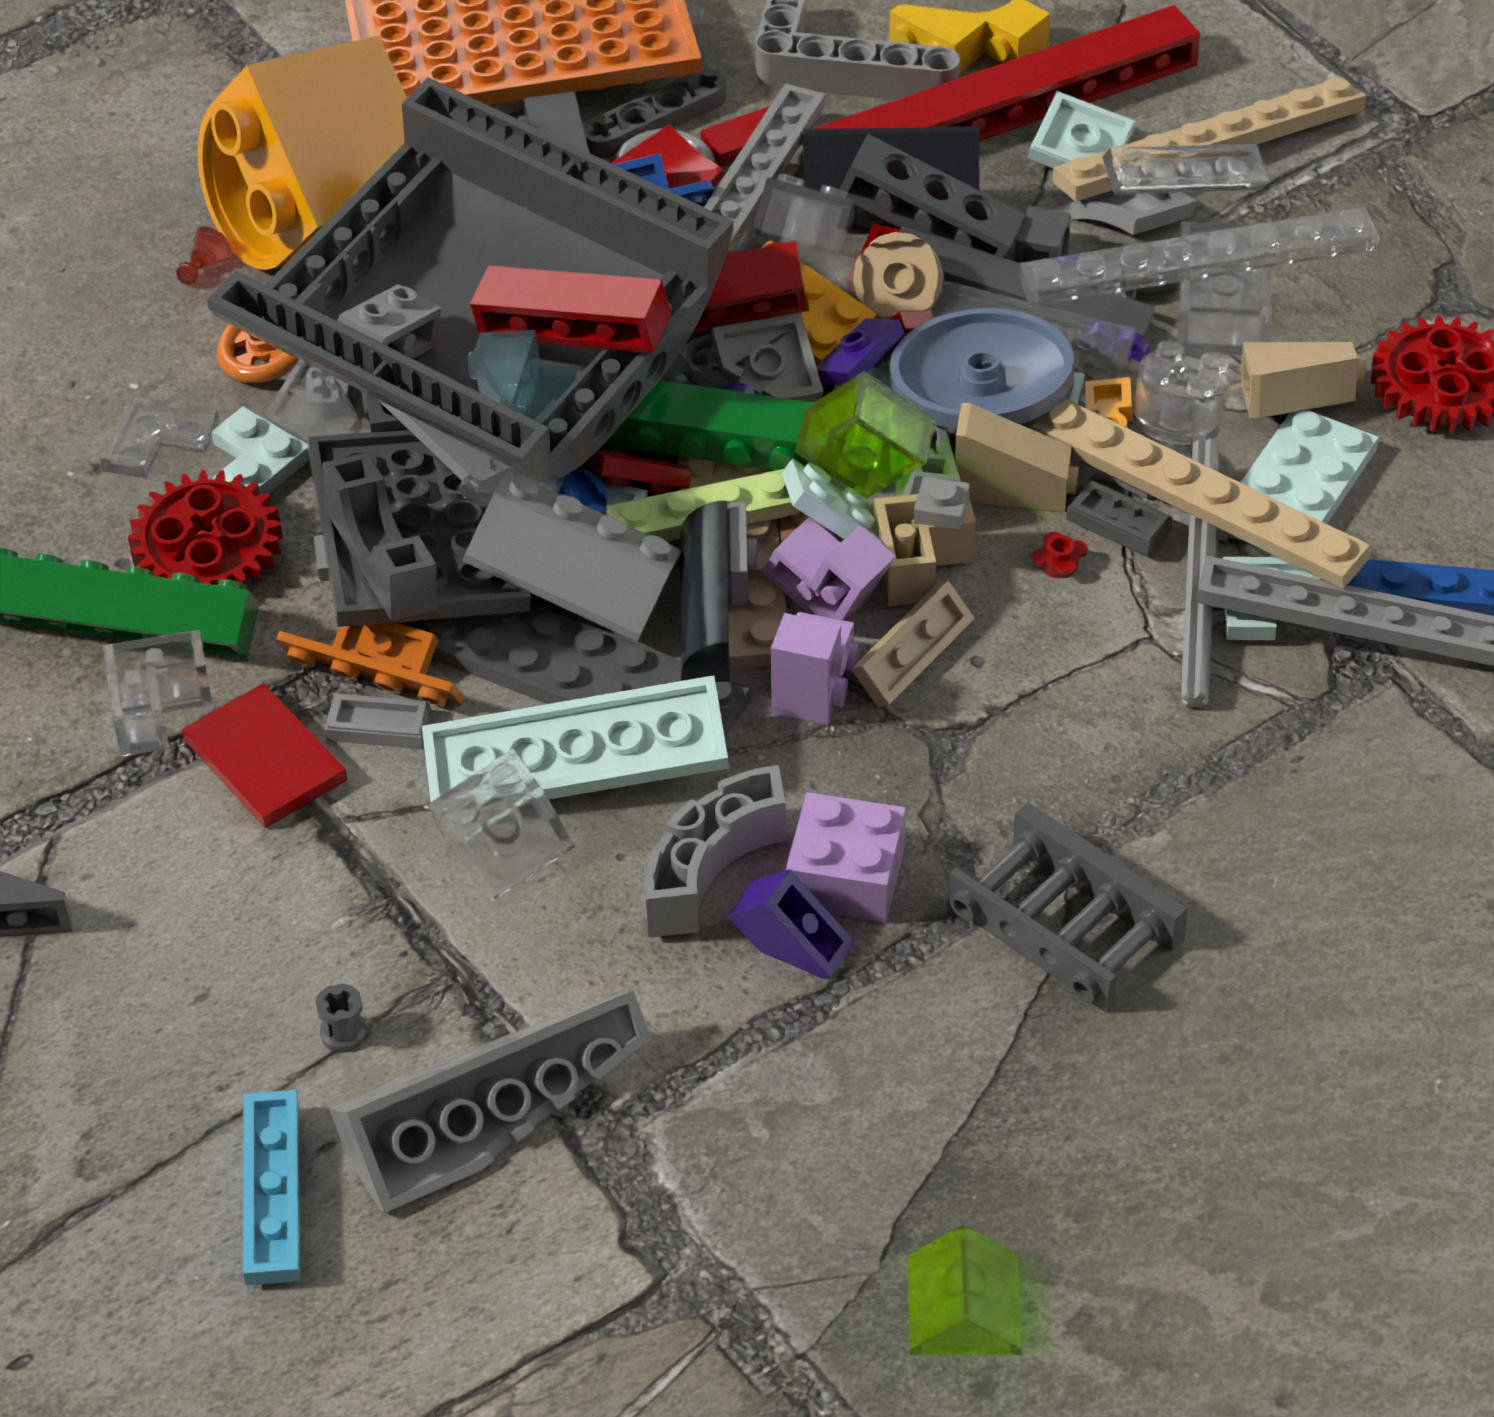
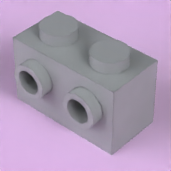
[337,284,441,359]

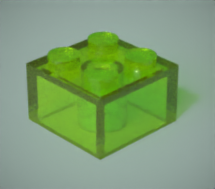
[795,371,936,499]

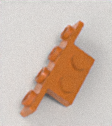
[276,622,465,707]

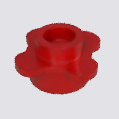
[1033,532,1088,578]

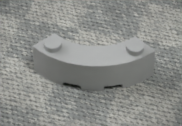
[645,765,786,938]

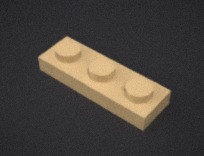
[851,580,975,707]

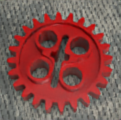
[1370,315,1494,434]
[128,470,283,590]

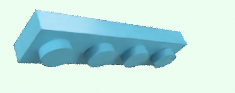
[243,1090,301,1286]

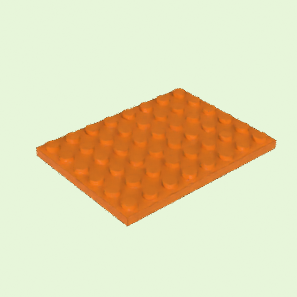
[344,0,703,105]

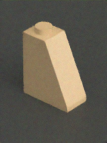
[1241,342,1365,418]
[955,403,1079,512]

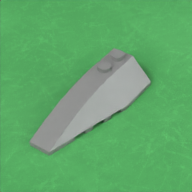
[330,990,651,1213]

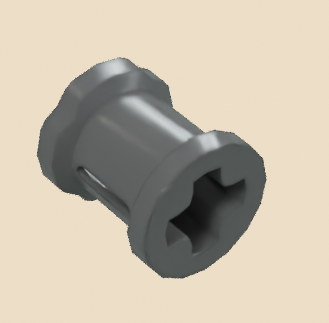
[315,984,367,1052]

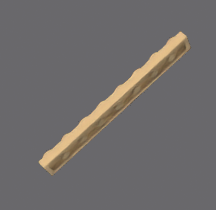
[1053,77,1366,202]
[1032,398,1371,589]

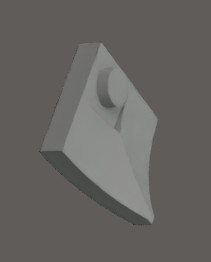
[1069,176,1197,235]

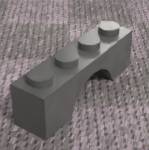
[323,452,437,621]

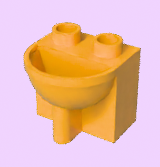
[198,35,407,270]

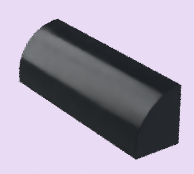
[680,500,730,682]

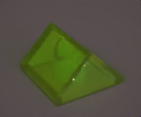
[907,1224,1022,1355]

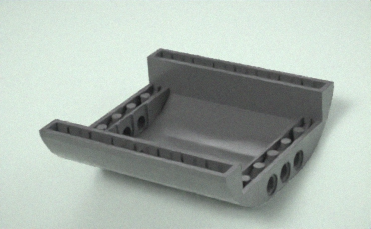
[207,77,734,481]

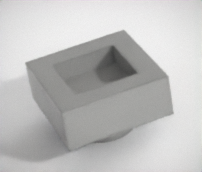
[913,476,970,530]

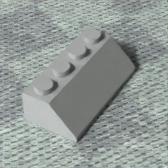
[462,470,682,642]

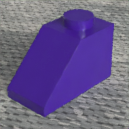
[728,869,855,979]

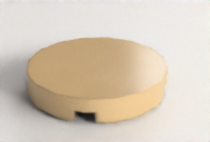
[853,232,944,320]

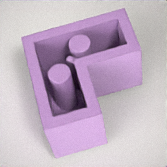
[762,517,896,621]
[771,612,861,725]

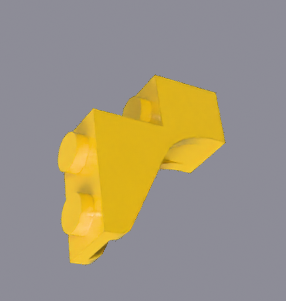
[889,0,1050,74]

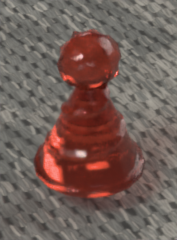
[175,226,232,285]

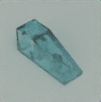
[468,330,542,417]

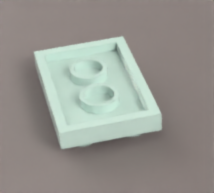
[1240,410,1379,524]

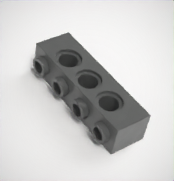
[837,134,1025,258]

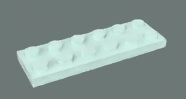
[422,675,730,819]

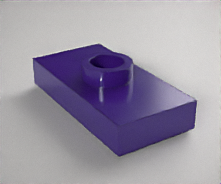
[816,318,905,387]

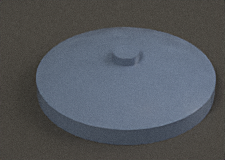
[890,308,1075,430]

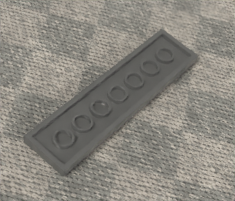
[396,603,751,736]

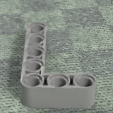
[755,0,960,100]

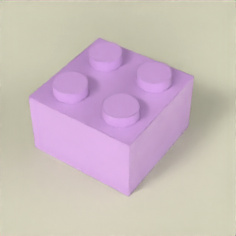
[786,792,906,923]

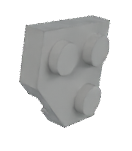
[711,313,823,402]

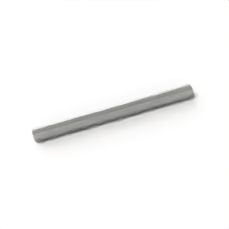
[1181,438,1219,708]

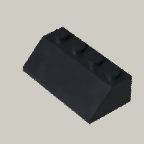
[803,126,980,230]

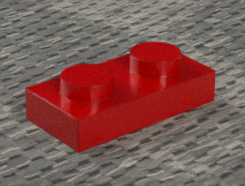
[588,451,693,493]

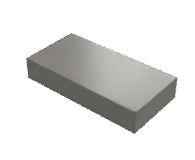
[325,693,431,749]

